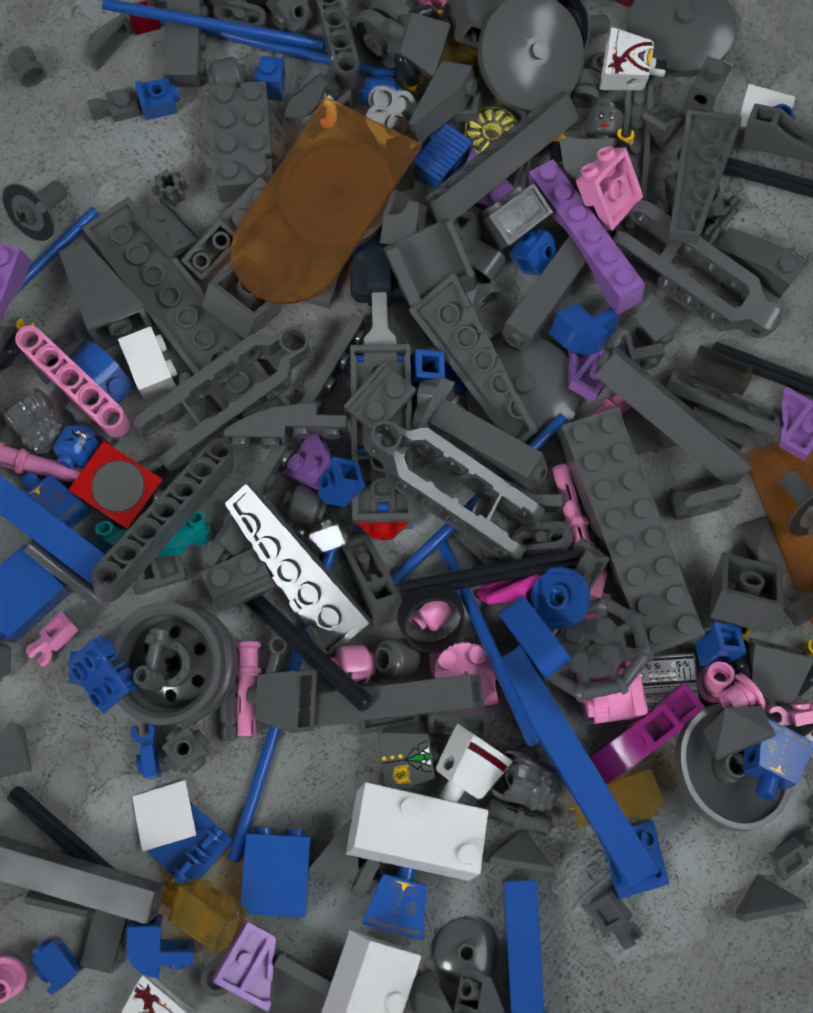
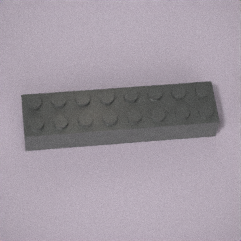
[556,407,705,653]

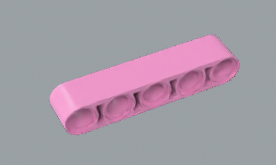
[15,325,130,438]

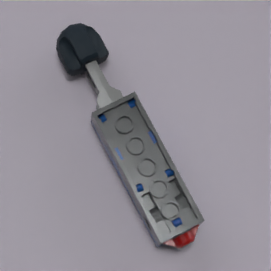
[350,243,414,541]

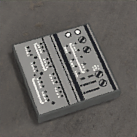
[638,653,700,719]

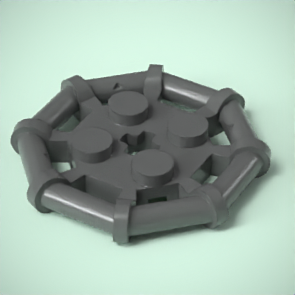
[542,595,653,703]

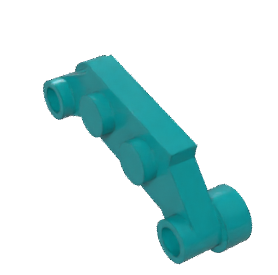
[95,511,212,561]

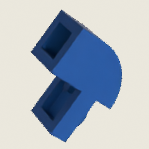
[549,303,621,355]
[69,339,136,404]
[410,349,466,395]
[126,914,195,978]

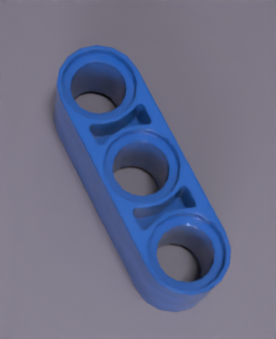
[497,595,572,679]

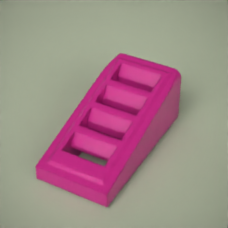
[473,575,540,604]

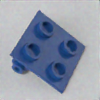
[67,635,139,714]
[147,802,233,891]
[600,821,670,899]

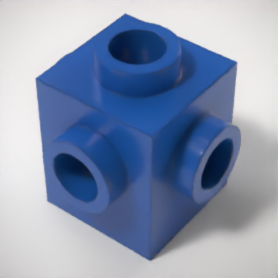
[509,229,559,276]

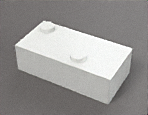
[346,782,488,881]
[321,930,421,1013]

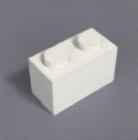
[118,326,178,399]

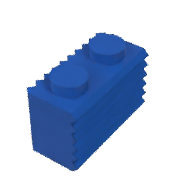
[412,123,473,189]

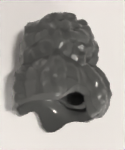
[2,388,66,455]
[492,749,562,811]

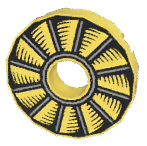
[465,107,517,153]

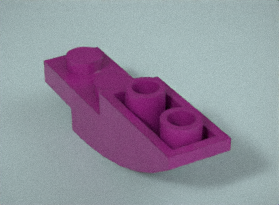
[589,683,706,784]

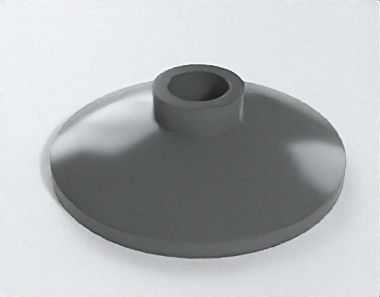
[434,918,498,985]

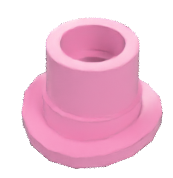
[697,662,735,705]
[719,673,765,709]
[0,955,28,1004]

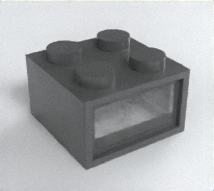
[477,183,553,250]

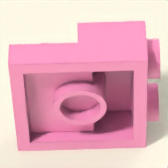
[576,146,643,231]

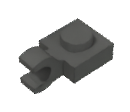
[87,86,140,122]
[769,826,813,881]
[586,889,643,950]

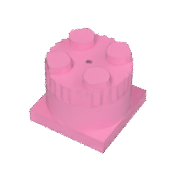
[428,642,499,707]
[574,660,648,724]

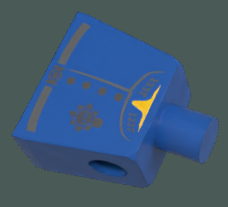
[19,472,92,528]
[742,718,813,800]
[362,866,427,940]

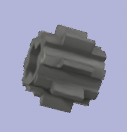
[152,169,188,207]

